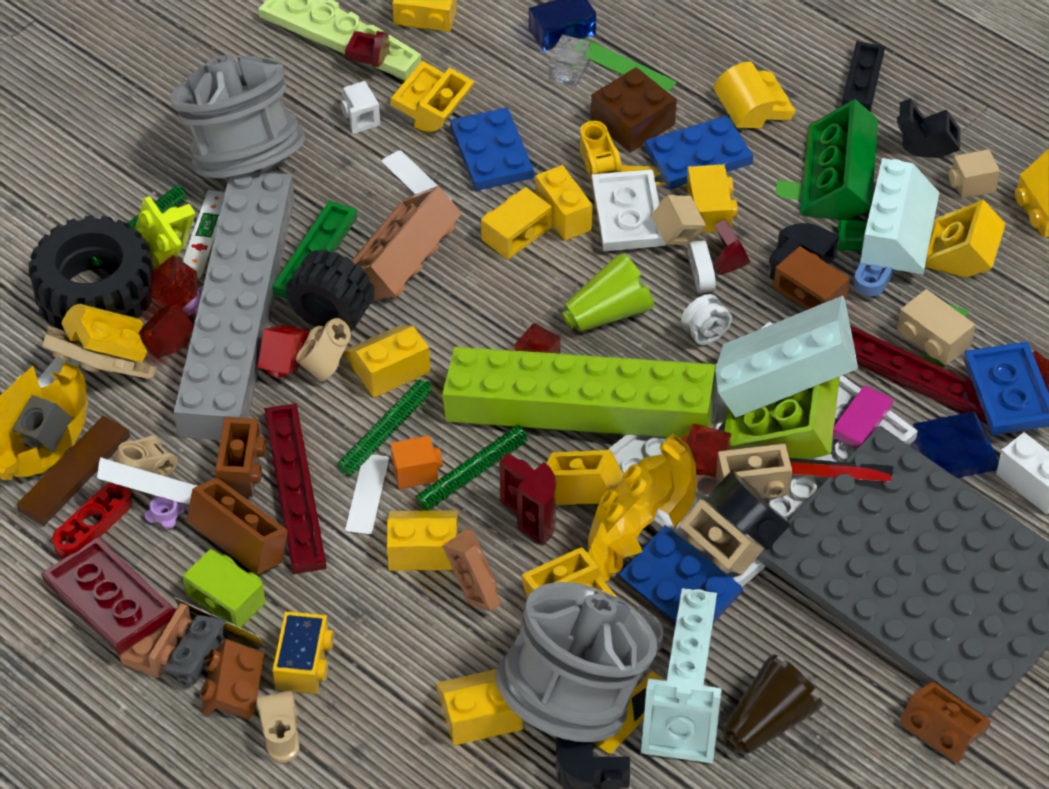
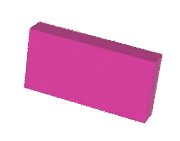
[833,385,894,449]

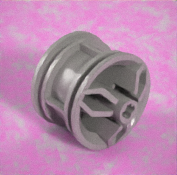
[170,55,305,178]
[496,582,657,742]

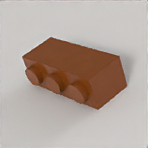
[187,477,288,575]

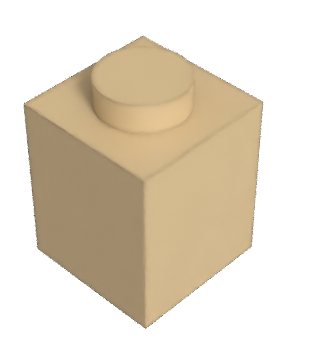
[949,149,1000,199]
[651,195,706,245]

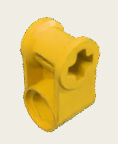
[579,121,622,179]

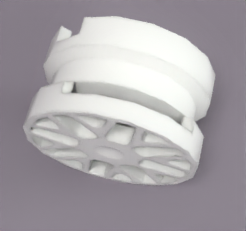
[681,294,732,345]

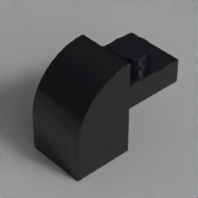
[897,98,961,158]
[769,223,839,280]
[709,470,791,550]
[556,737,630,789]

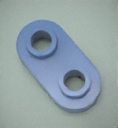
[854,263,895,296]

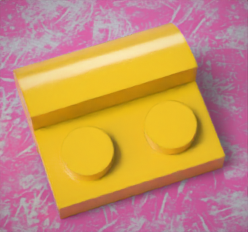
[390,61,475,132]
[713,62,796,128]
[61,304,147,362]
[521,547,618,598]

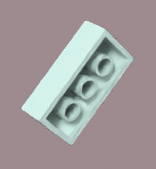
[860,158,939,275]

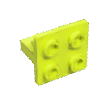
[135,196,196,280]

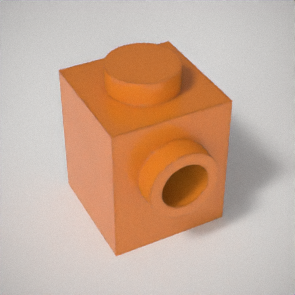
[390,435,443,489]

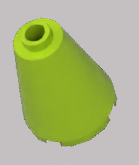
[561,253,655,332]

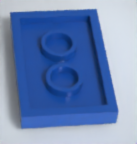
[450,107,534,191]
[645,116,753,190]
[963,342,1049,435]
[619,525,744,624]

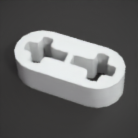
[688,240,716,294]

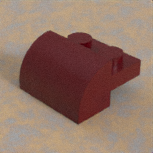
[499,453,556,545]

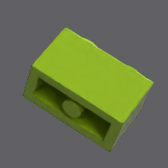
[183,549,266,628]

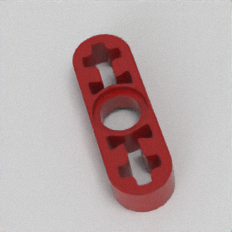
[52,482,132,559]

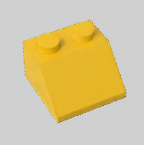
[1015,149,1049,238]
[925,200,1006,278]
[343,325,430,398]
[387,510,458,571]
[436,669,523,746]

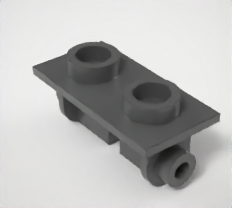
[163,615,226,687]

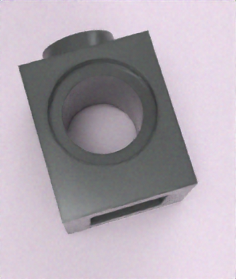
[12,395,73,453]

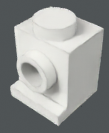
[340,81,380,134]

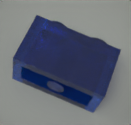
[529,0,597,52]

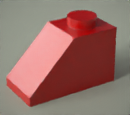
[257,325,310,378]

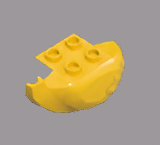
[0,362,88,480]
[587,434,697,582]

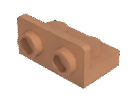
[442,529,502,611]
[120,603,193,678]

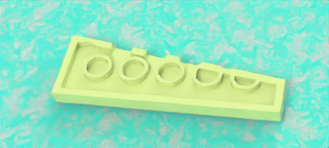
[258,0,421,80]

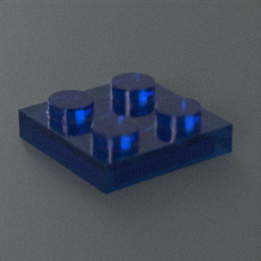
[913,411,999,478]

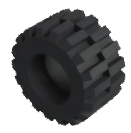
[285,249,375,332]

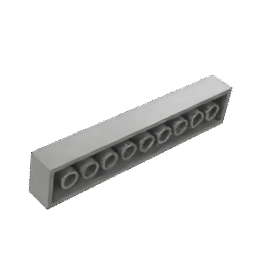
[174,172,295,440]

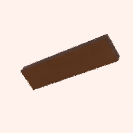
[16,415,130,526]

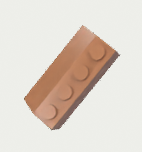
[351,185,462,301]

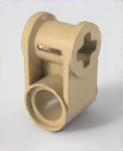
[296,318,351,382]
[114,435,178,477]
[257,691,300,763]

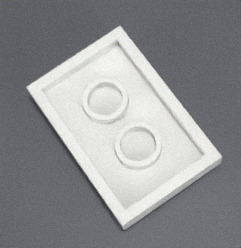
[591,169,665,251]

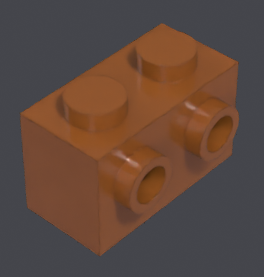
[774,246,850,310]
[215,417,266,497]

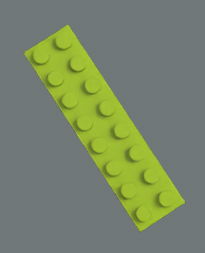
[442,347,717,440]

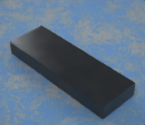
[841,41,885,112]

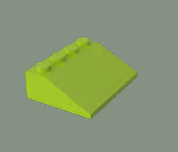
[722,376,840,459]

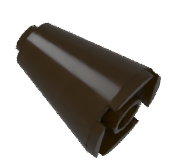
[723,654,823,754]

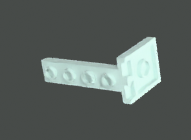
[641,588,722,763]

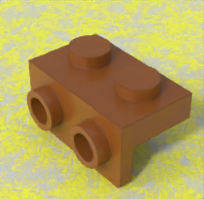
[200,639,264,720]

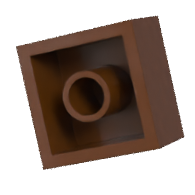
[591,67,677,153]

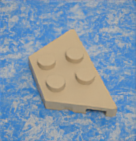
[42,325,157,379]

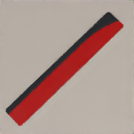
[789,458,894,482]

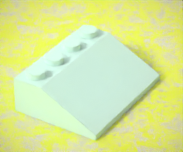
[715,296,858,418]

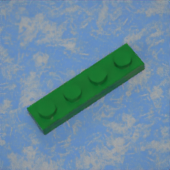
[272,200,358,299]

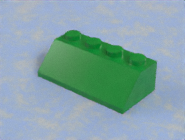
[800,99,878,220]

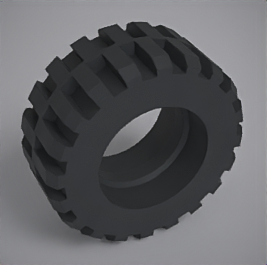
[29,216,156,331]

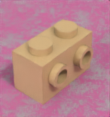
[897,289,976,366]
[716,444,792,499]
[679,499,764,575]

